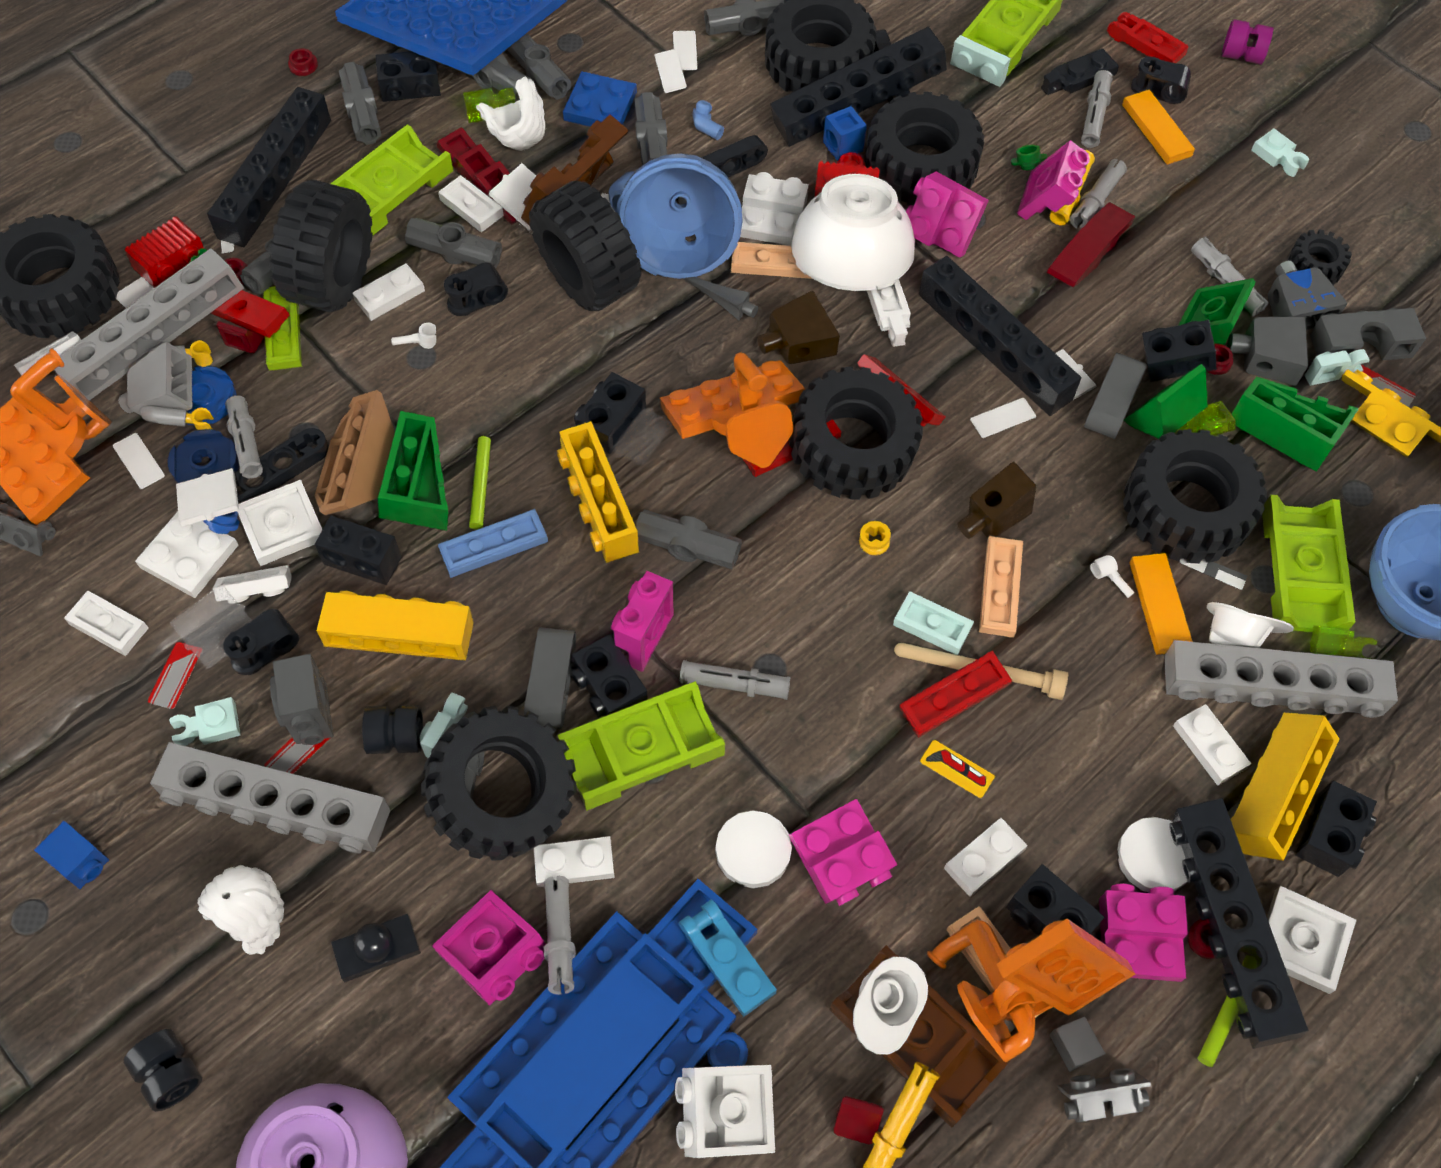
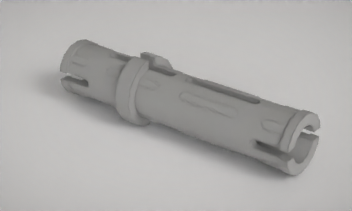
[1081,70,1113,148]
[1070,159,1127,229]
[1191,237,1269,316]
[225,396,263,479]
[680,660,791,700]
[544,876,576,995]

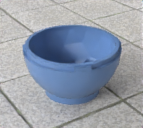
[616,153,743,279]
[1369,504,1441,640]

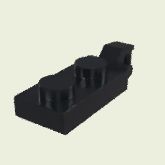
[1041,48,1119,96]

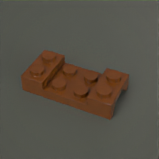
[521,114,629,226]
[830,945,1010,1128]

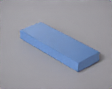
[437,509,548,578]

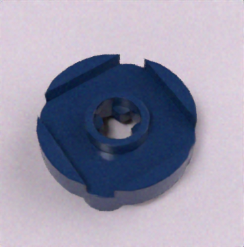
[168,429,239,483]

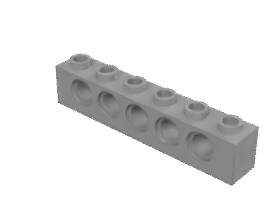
[54,248,244,401]
[1164,640,1398,718]
[150,742,390,853]

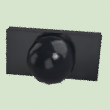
[331,914,421,983]

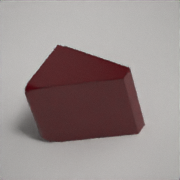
[217,321,264,353]
[833,1096,884,1145]

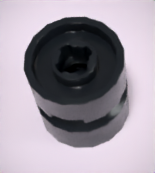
[362,705,424,754]
[123,1029,203,1112]

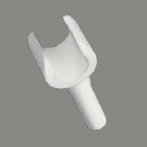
[391,323,436,349]
[1090,555,1135,598]

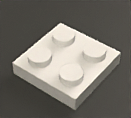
[237,480,323,566]
[135,511,239,598]
[1267,886,1356,994]

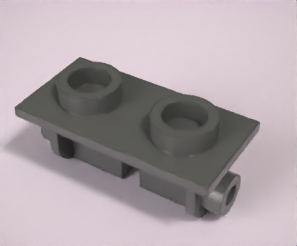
[0,502,56,557]
[1058,1068,1151,1123]

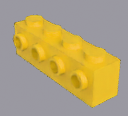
[557,421,639,563]
[316,591,474,661]
[1230,712,1340,861]

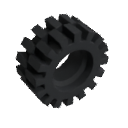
[1287,229,1352,286]

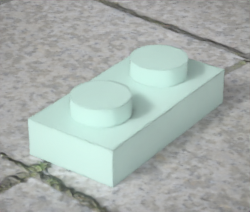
[950,35,1011,87]
[893,591,974,655]

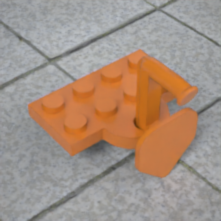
[0,348,112,525]
[660,352,805,468]
[927,919,1136,1062]

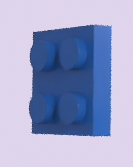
[563,71,637,127]

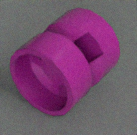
[1221,19,1274,65]

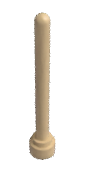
[894,643,1068,700]

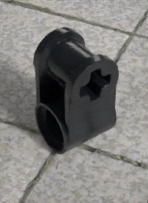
[1131,56,1191,104]
[444,263,508,316]
[223,609,299,675]

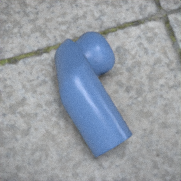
[692,100,724,140]

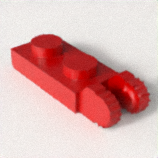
[1107,12,1189,64]

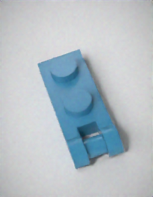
[678,899,777,1017]

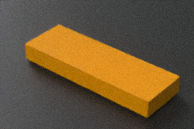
[1122,89,1195,165]
[1129,553,1193,655]

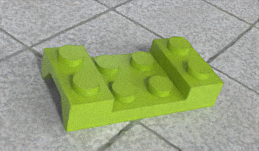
[961,0,1063,76]
[331,124,453,235]
[1262,495,1355,635]
[558,681,725,811]

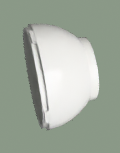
[791,174,915,291]

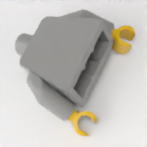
[118,340,214,430]

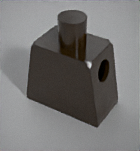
[757,291,840,364]
[957,461,1037,539]

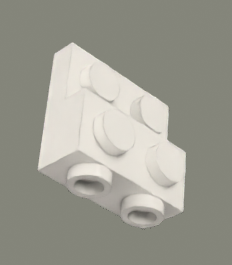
[740,172,809,246]
[675,1065,775,1158]

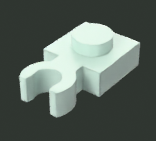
[1251,128,1309,177]
[1305,349,1370,386]
[420,692,468,758]
[169,697,241,746]

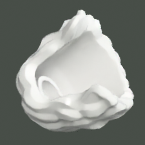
[476,77,545,151]
[198,865,285,955]

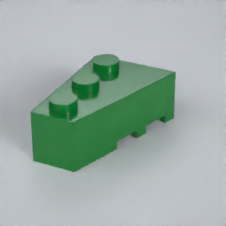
[1228,376,1359,472]
[378,411,448,531]

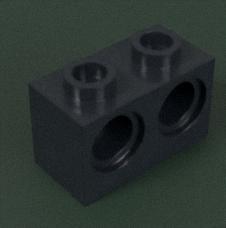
[376,51,441,102]
[1142,320,1217,382]
[574,372,646,454]
[315,515,402,585]
[571,634,648,718]
[1295,780,1377,877]
[1006,864,1104,936]

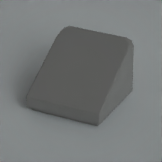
[1049,1017,1106,1072]

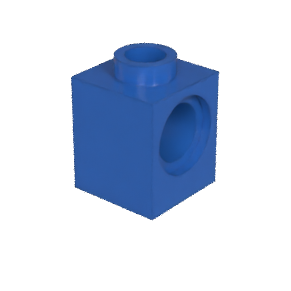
[823,106,867,161]
[34,821,109,889]

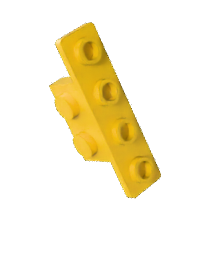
[1341,369,1441,458]

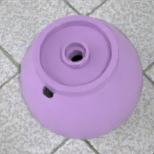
[236,1083,408,1168]

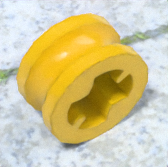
[859,521,891,555]

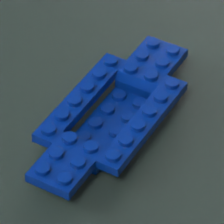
[440,879,758,1168]

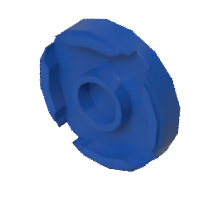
[186,366,237,425]

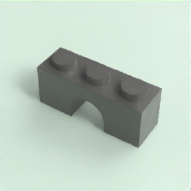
[1310,308,1426,361]

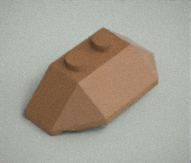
[315,390,395,515]

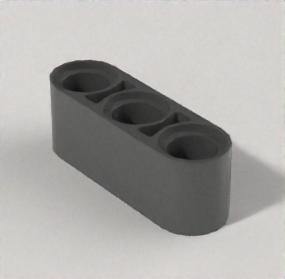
[1084,352,1147,439]
[524,627,576,729]

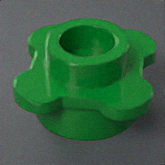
[1011,144,1047,171]

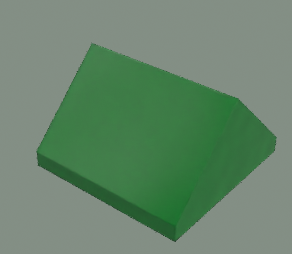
[1179,278,1256,345]
[1124,364,1208,439]

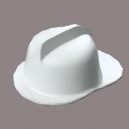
[1207,602,1294,648]
[853,957,928,1055]

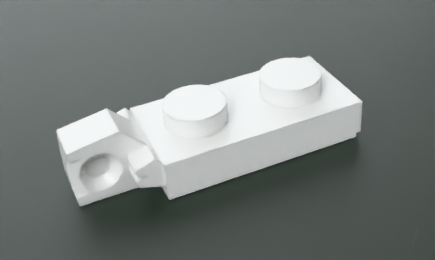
[867,279,911,347]

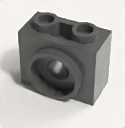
[270,654,334,745]

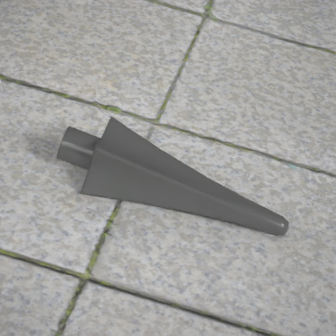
[684,277,758,321]

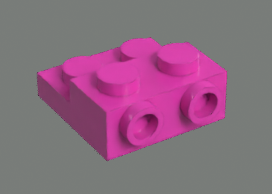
[1017,140,1090,220]
[906,171,989,258]
[611,571,674,672]
[788,799,897,906]
[1099,884,1188,982]
[432,890,546,1006]

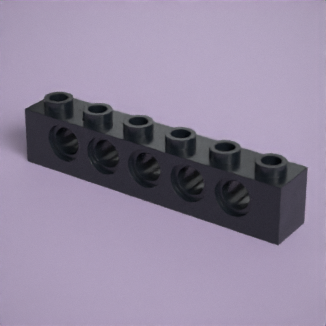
[770,26,947,147]
[207,86,331,248]
[919,255,1082,416]
[1169,798,1309,1049]

